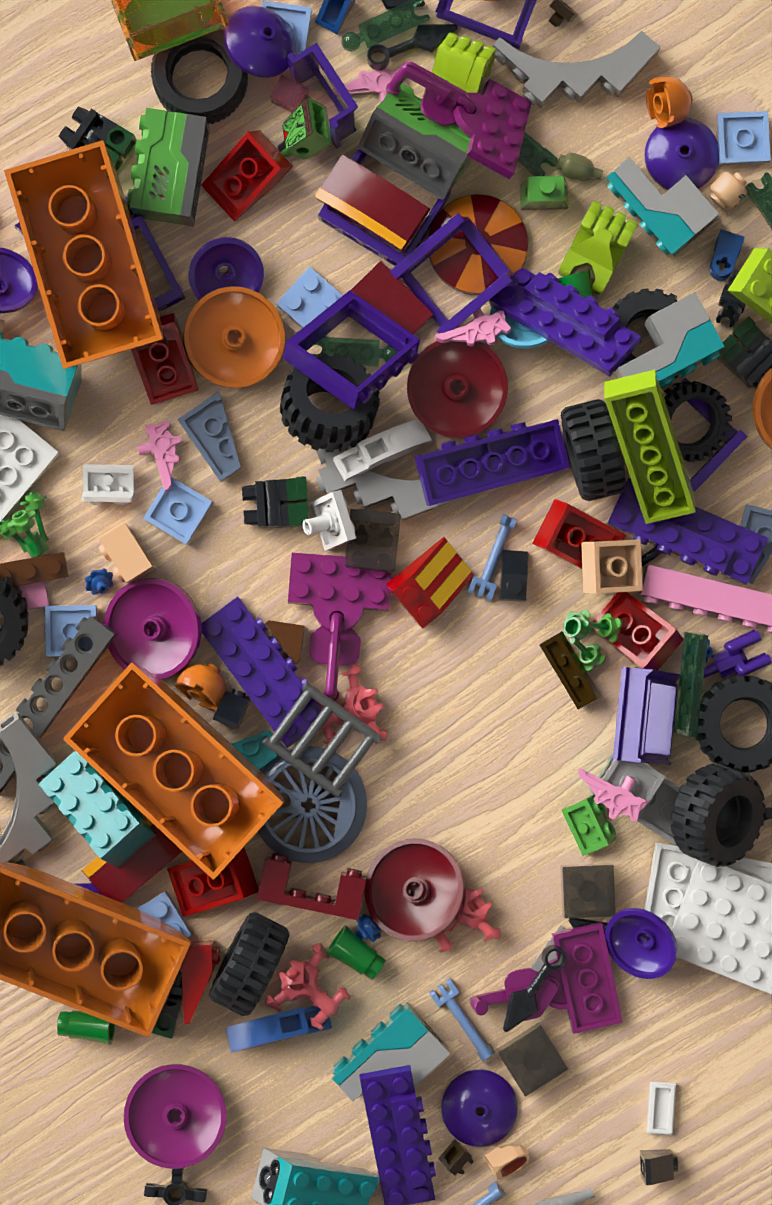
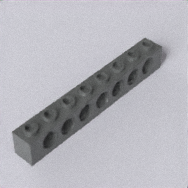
[0,615,118,794]

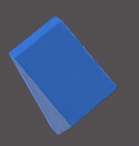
[315,0,355,34]

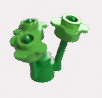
[0,492,49,558]
[563,610,622,672]

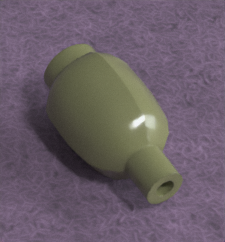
[556,153,603,181]

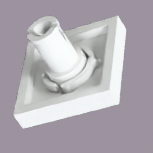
[303,490,356,551]

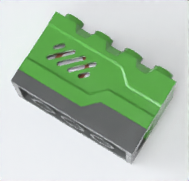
[357,83,471,200]
[127,108,210,227]

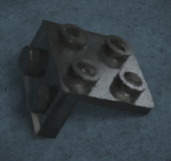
[345,509,401,573]

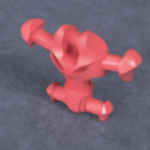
[315,664,388,744]
[434,871,501,953]
[265,943,351,1030]

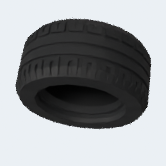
[151,24,248,124]

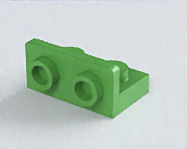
[561,794,616,856]

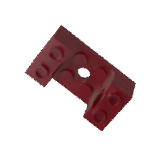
[257,853,367,920]

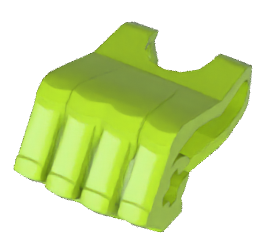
[432,33,496,93]
[558,201,638,295]

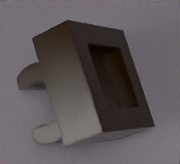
[548,0,578,27]
[438,1139,474,1176]

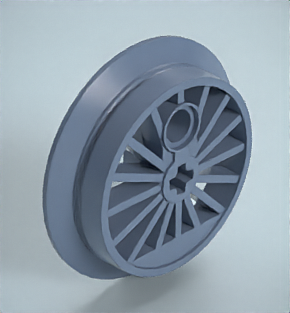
[258,746,367,863]

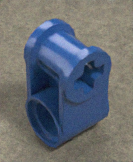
[709,229,745,281]

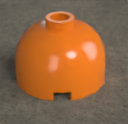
[646,76,693,128]
[175,663,227,711]

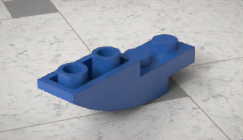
[225,1006,332,1053]

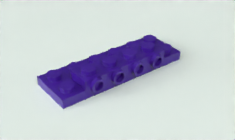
[489,267,641,377]
[415,419,570,506]
[607,478,768,585]
[201,596,322,748]
[359,1065,436,1205]

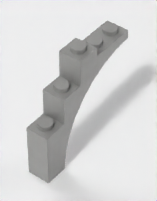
[493,31,660,108]
[316,449,459,521]
[0,711,56,863]

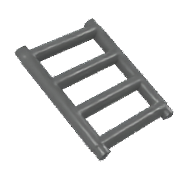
[262,682,382,797]

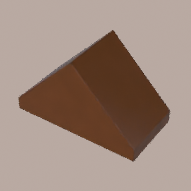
[265,620,305,664]

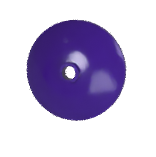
[224,6,296,78]
[644,118,719,190]
[188,237,264,300]
[0,248,37,313]
[605,908,678,979]
[441,1069,518,1147]

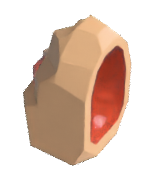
[483,1145,530,1179]

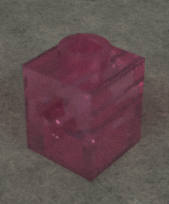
[270,74,311,113]

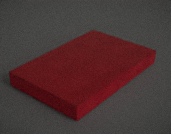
[350,261,433,335]

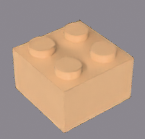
[99,523,157,584]
[581,540,643,593]

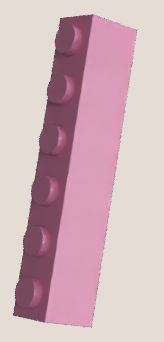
[639,565,772,632]

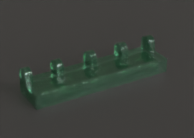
[673,632,708,737]

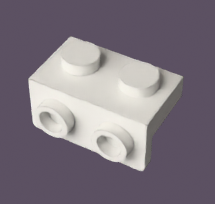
[82,464,135,505]

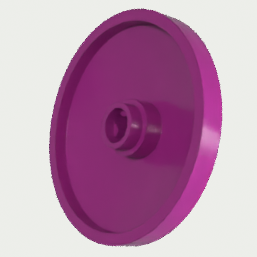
[104,578,202,679]
[123,1064,227,1169]

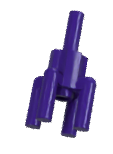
[687,629,772,684]

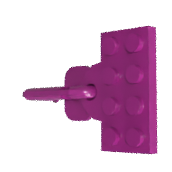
[386,62,531,179]
[288,552,392,701]
[469,922,623,1034]

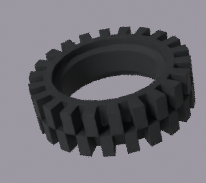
[664,381,732,462]

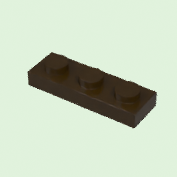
[539,631,601,710]

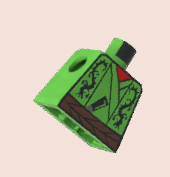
[278,97,332,160]
[520,176,568,210]

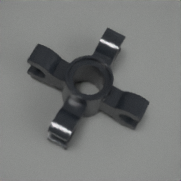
[716,269,746,328]
[144,1168,207,1205]

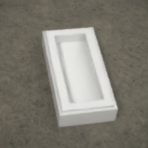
[646,1081,676,1135]

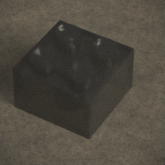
[560,863,616,918]
[497,1022,568,1097]

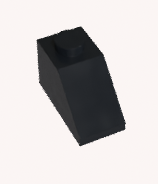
[499,550,528,602]
[213,688,250,729]
[640,1149,678,1185]

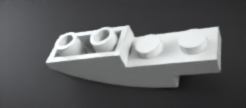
[333,419,432,482]

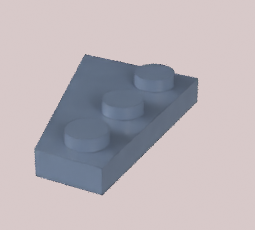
[177,391,241,482]
[727,504,772,584]

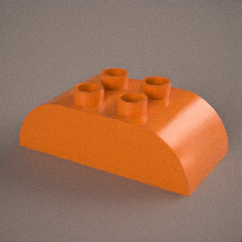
[4,140,164,369]
[63,662,284,880]
[0,862,191,1037]

